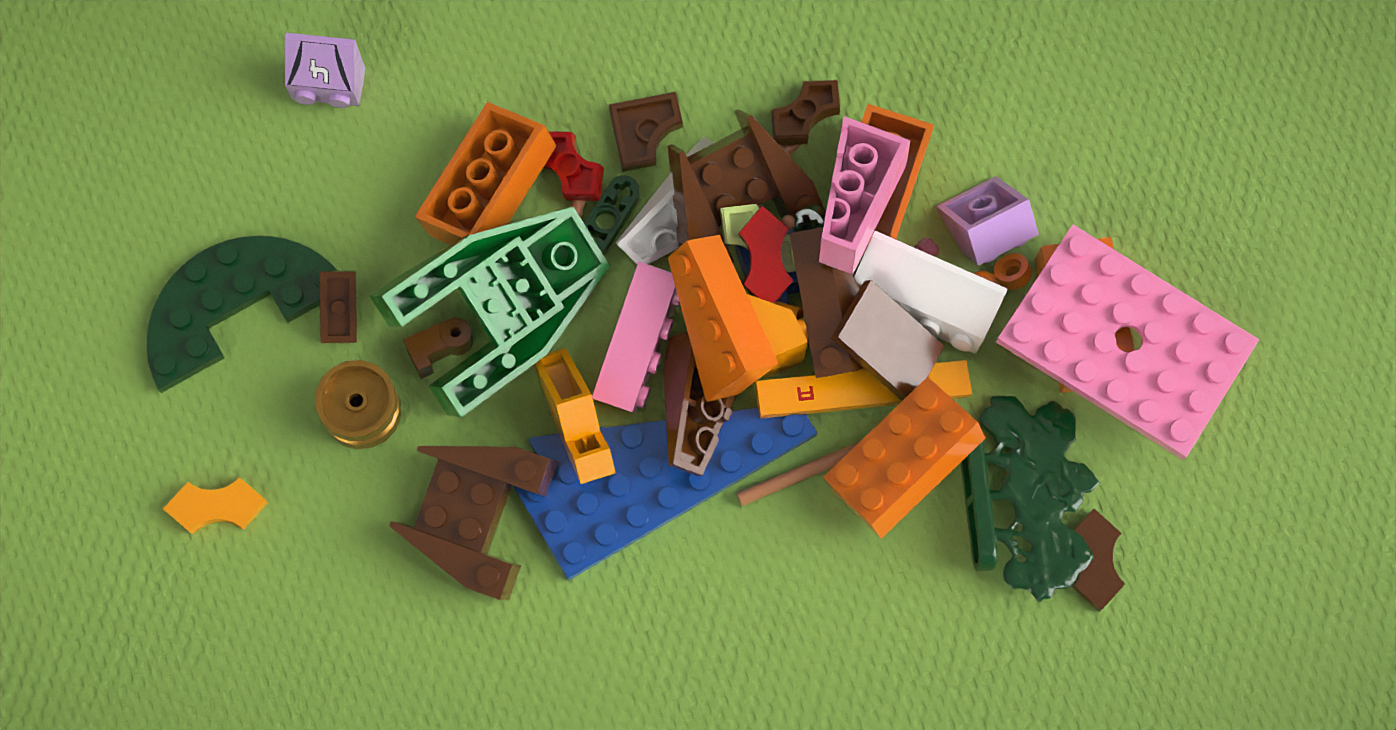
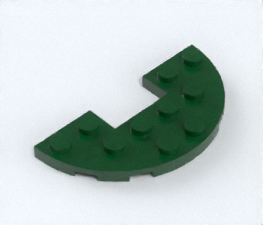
[147,236,338,393]

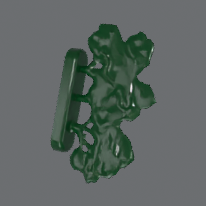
[960,396,1100,602]

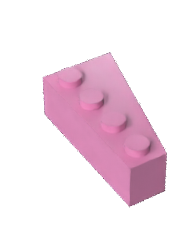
[819,116,910,275]
[592,261,680,413]

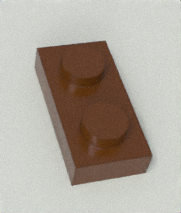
[319,270,357,343]

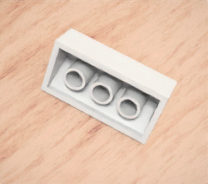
[854,231,1007,354]

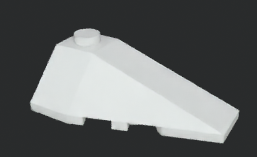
[616,137,715,264]

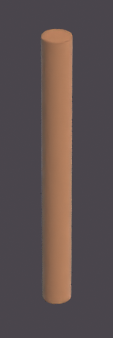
[736,441,860,507]

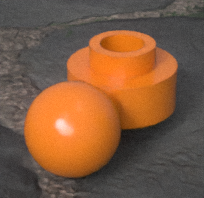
[973,253,1032,290]

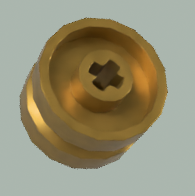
[315,360,401,449]

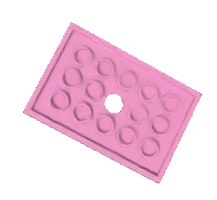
[996,225,1259,460]

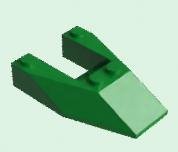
[369,206,610,417]

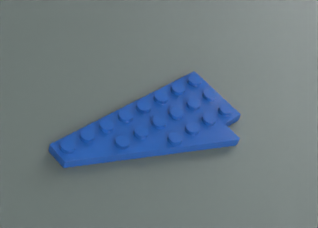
[514,408,817,581]

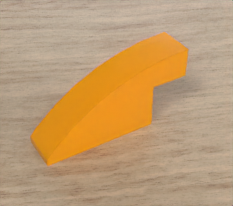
[534,348,616,484]

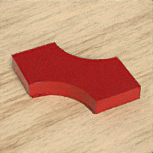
[543,131,604,201]
[738,206,793,303]

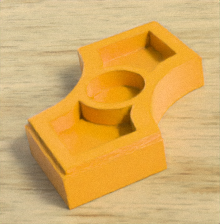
[163,477,268,534]

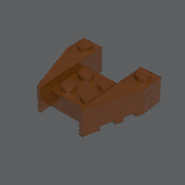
[667,109,826,263]
[389,446,558,600]

